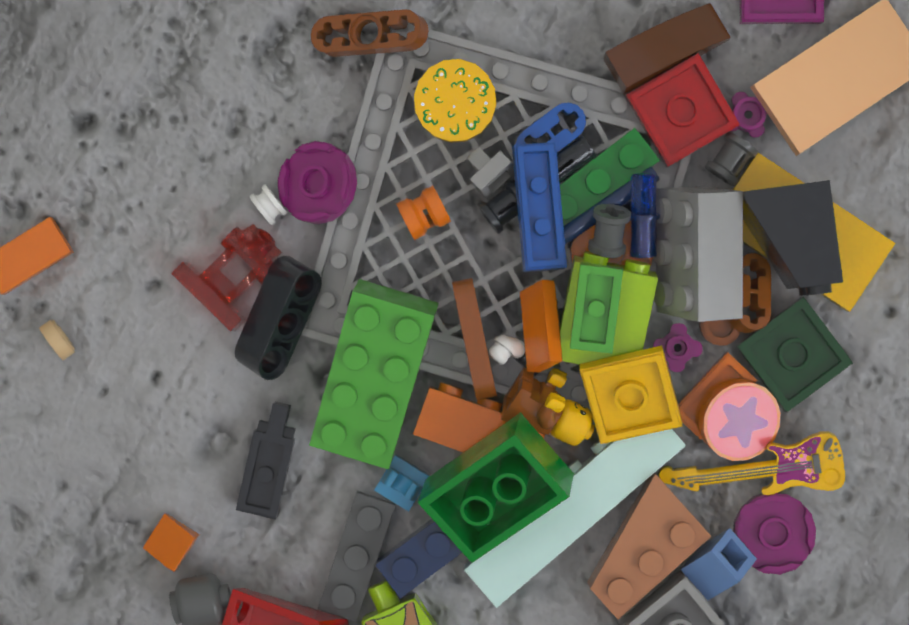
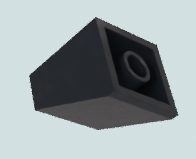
[743,180,843,296]

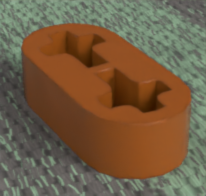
[729,253,771,333]

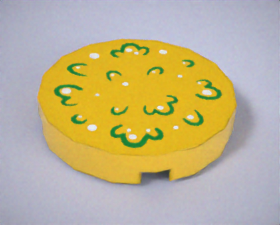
[414,59,496,143]

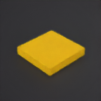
[580,345,682,444]

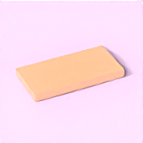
[750,0,909,156]

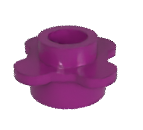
[731,92,767,138]
[653,323,702,372]

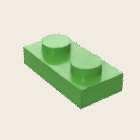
[570,262,623,354]

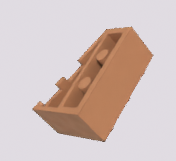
[587,473,711,620]

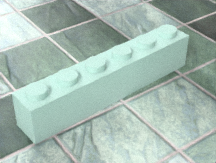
[464,429,686,608]

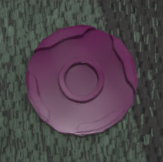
[277,141,357,225]
[733,492,816,575]

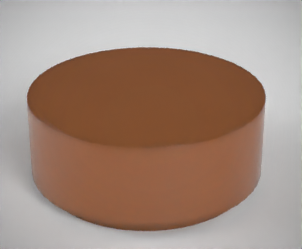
[699,320,740,346]

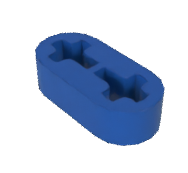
[515,103,586,153]

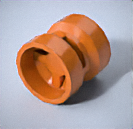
[396,185,451,240]

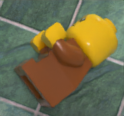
[501,367,595,446]

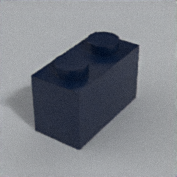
[376,519,462,599]

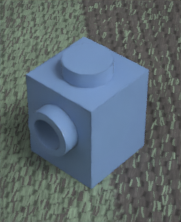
[680,528,757,600]

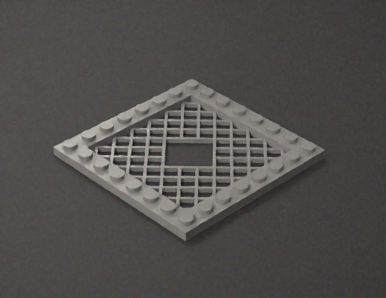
[301,23,691,410]

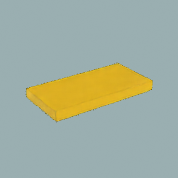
[732,153,896,312]

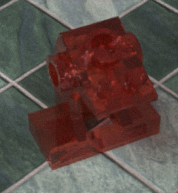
[171,224,282,331]

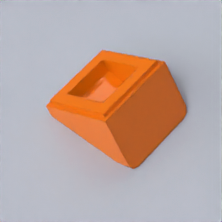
[143,513,200,572]

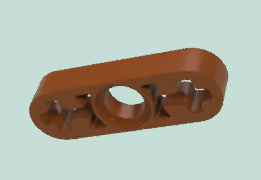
[311,9,429,57]
[452,278,497,400]

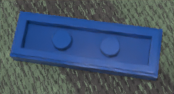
[512,142,567,272]

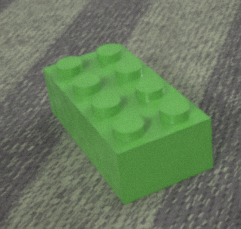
[309,279,439,470]

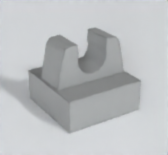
[467,147,514,201]

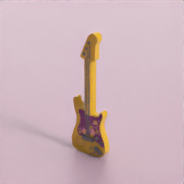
[659,431,845,495]

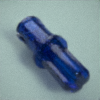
[630,173,660,258]

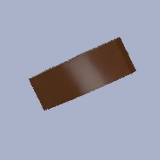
[604,3,731,95]

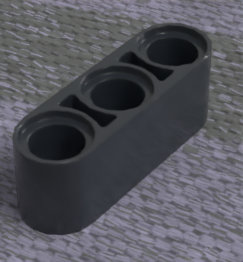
[235,256,322,380]

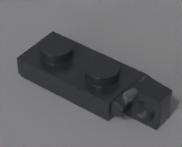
[236,401,296,520]

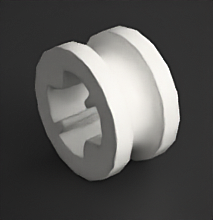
[249,184,288,225]

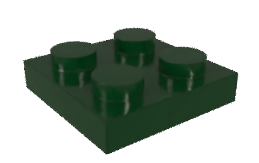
[736,297,853,412]

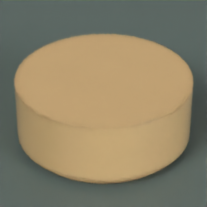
[39,319,75,361]

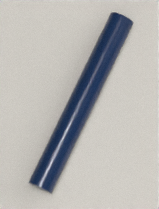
[563,166,660,245]

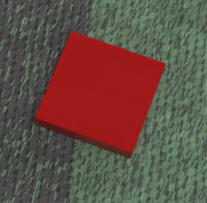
[625,53,740,167]

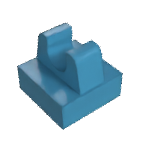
[374,454,431,512]

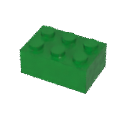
[418,412,574,563]

